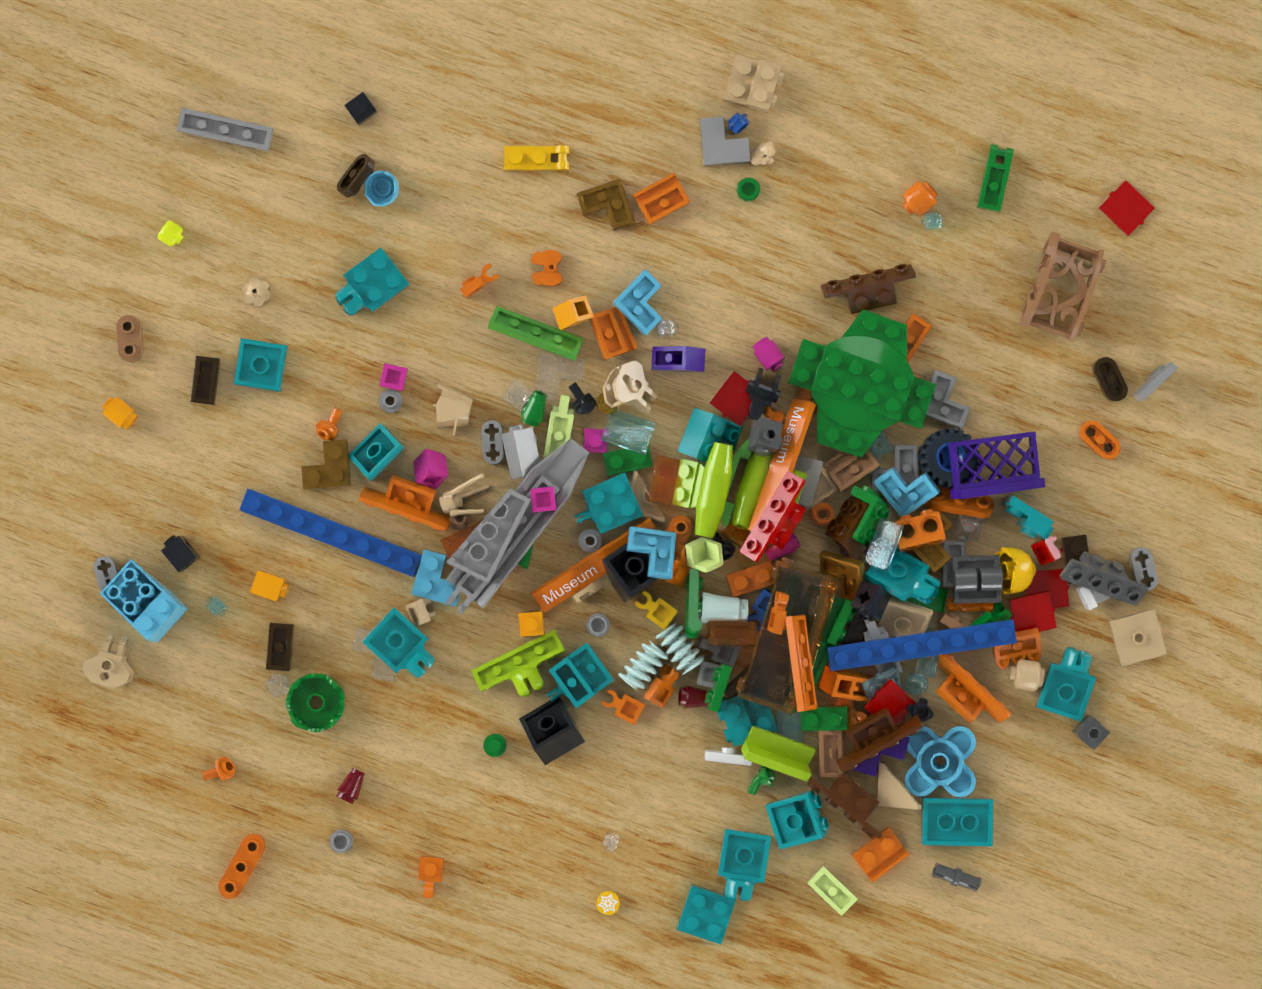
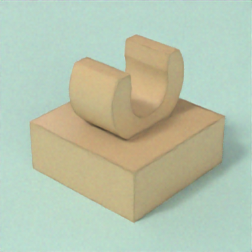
[405,599,436,627]

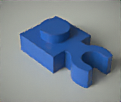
[746,587,775,632]

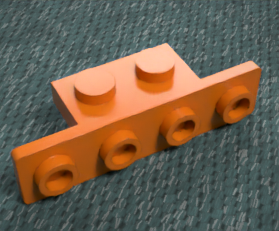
[358,475,451,531]
[932,653,1011,723]

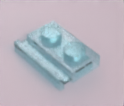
[601,408,656,455]

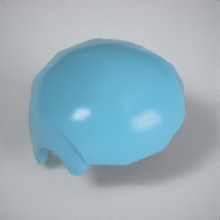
[365,170,400,207]

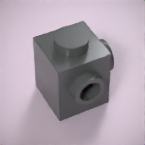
[747,417,783,457]

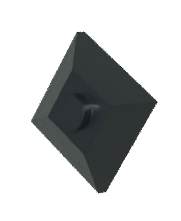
[602,542,659,603]

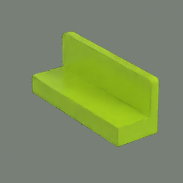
[741,726,816,782]

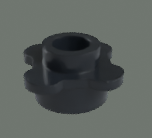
[907,698,933,722]

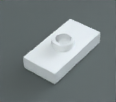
[704,747,752,766]

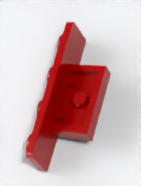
[740,471,806,562]

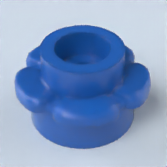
[728,113,749,134]

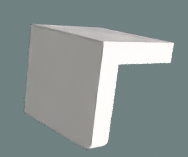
[1075,586,1110,610]

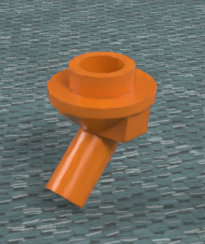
[763,405,786,425]
[315,408,342,440]
[202,757,235,781]

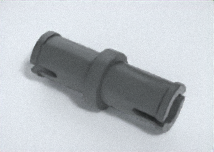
[932,863,981,892]

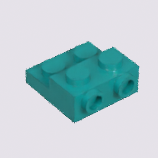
[1002,496,1054,540]
[717,686,778,747]
[765,790,829,850]

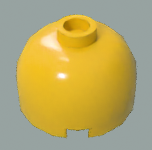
[995,547,1036,594]

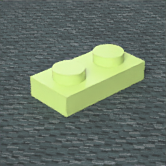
[807,866,857,916]

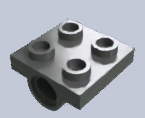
[952,555,1003,604]

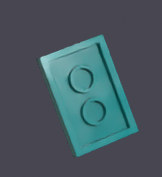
[921,797,993,846]

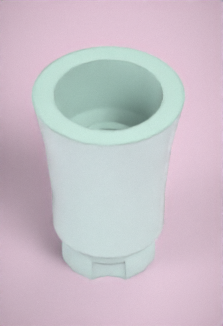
[698,591,748,624]

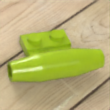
[671,442,733,538]
[731,451,807,530]

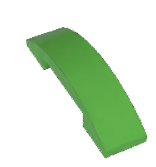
[721,439,752,527]

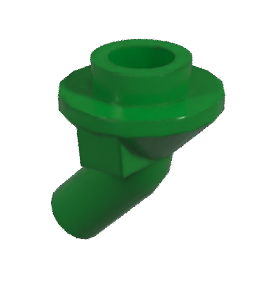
[747,766,776,795]

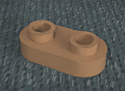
[117,315,143,362]

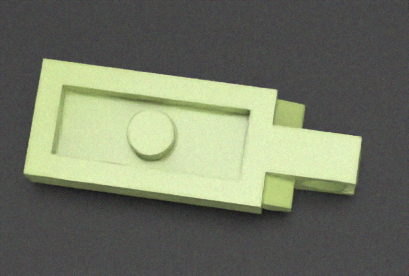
[543,395,574,458]

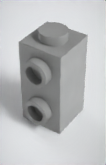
[501,425,541,480]

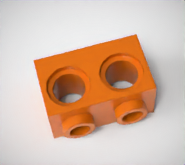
[893,509,946,553]

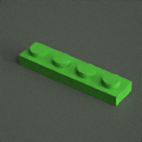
[488,306,584,361]

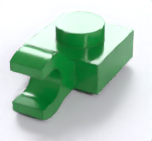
[971,602,1011,625]

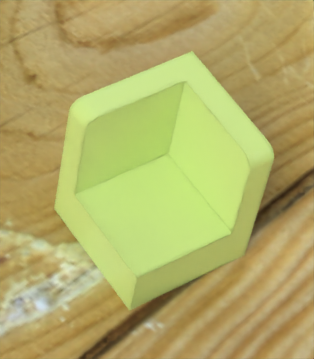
[685,537,724,573]

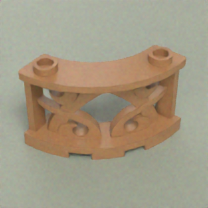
[1019,231,1106,342]

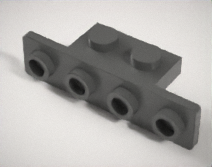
[1060,551,1148,606]

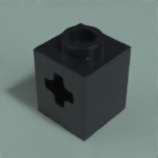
[161,535,200,572]
[850,580,891,620]

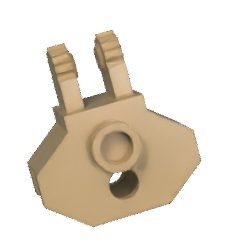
[603,360,657,413]
[82,633,134,689]

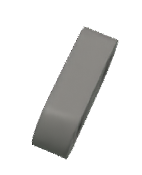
[481,420,504,465]
[1129,547,1158,591]
[94,556,119,592]

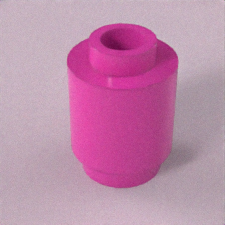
[752,336,785,372]

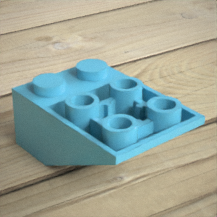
[100,559,189,643]

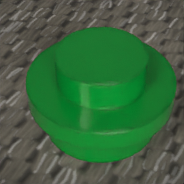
[483,734,507,757]

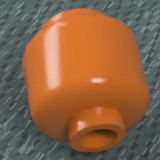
[902,181,938,216]

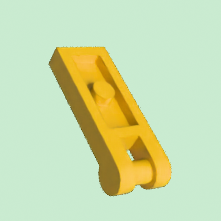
[504,145,570,171]

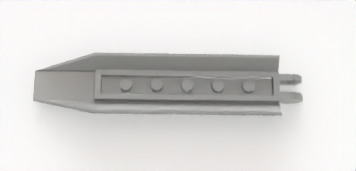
[446,438,589,614]

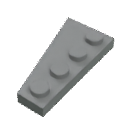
[446,488,531,584]

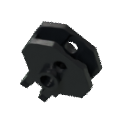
[745,367,782,420]

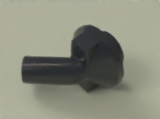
[568,382,596,414]
[711,531,736,561]

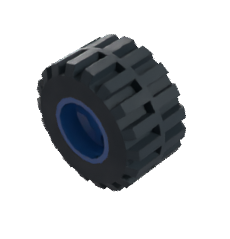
[918,428,980,488]

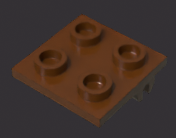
[825,496,869,561]

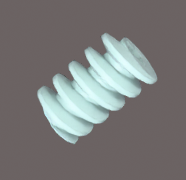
[656,623,704,675]
[618,639,669,691]

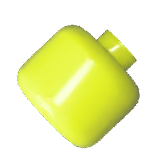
[157,220,183,247]

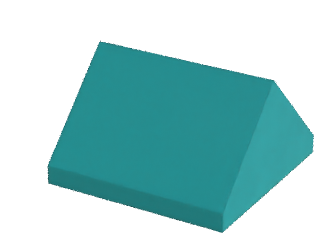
[348,423,406,481]

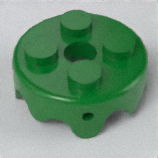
[285,673,346,732]

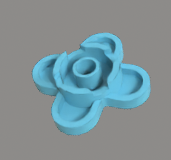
[905,726,976,797]

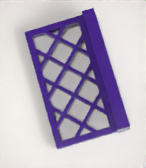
[948,431,1045,499]

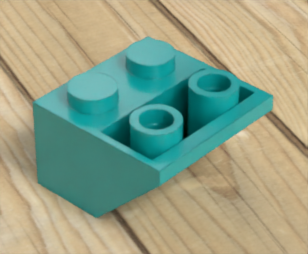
[677,408,743,463]

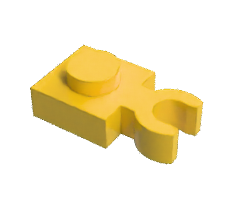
[635,591,678,630]

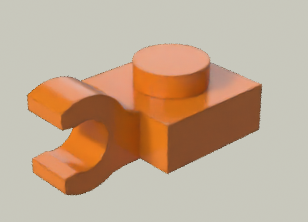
[460,263,499,299]
[644,664,680,708]
[418,856,444,898]

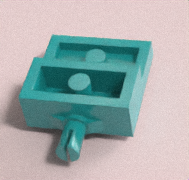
[575,473,643,534]
[547,642,614,708]

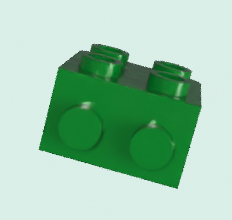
[850,485,890,547]
[795,585,856,646]

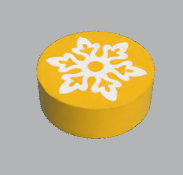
[596,890,620,915]

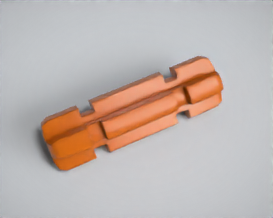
[947,599,993,612]

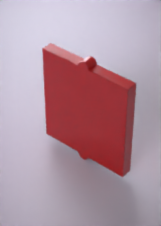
[1099,180,1155,236]
[710,371,752,426]
[1024,568,1070,608]
[1009,590,1057,632]
[864,679,916,725]

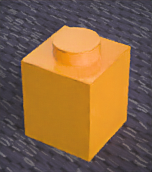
[552,295,594,330]
[250,570,289,602]
[518,610,545,637]

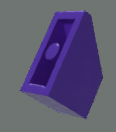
[651,346,706,372]

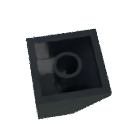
[519,697,585,765]

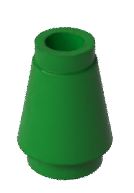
[521,390,547,427]

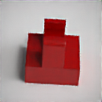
[1030,536,1063,566]

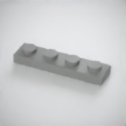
[176,108,274,152]

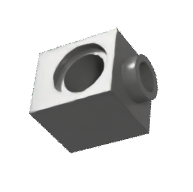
[1072,714,1110,750]

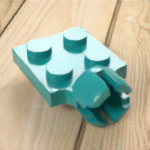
[335,247,409,316]
[865,544,941,605]
[362,607,435,678]
[1036,647,1096,722]
[717,829,771,901]

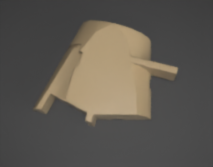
[433,383,473,436]

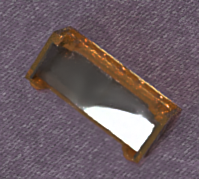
[736,561,840,714]

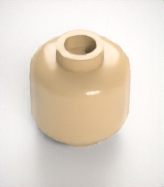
[1009,659,1045,692]

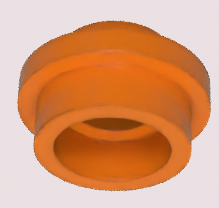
[811,503,834,526]

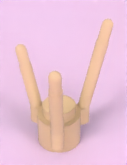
[440,474,491,517]

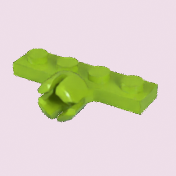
[471,629,565,697]

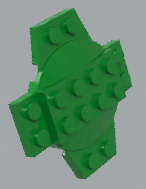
[788,310,936,458]

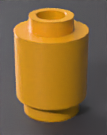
[102,396,138,430]

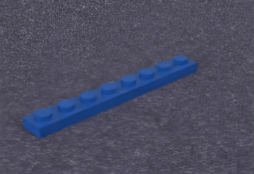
[239,488,422,577]
[826,619,1017,671]

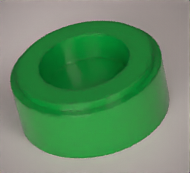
[736,177,760,202]

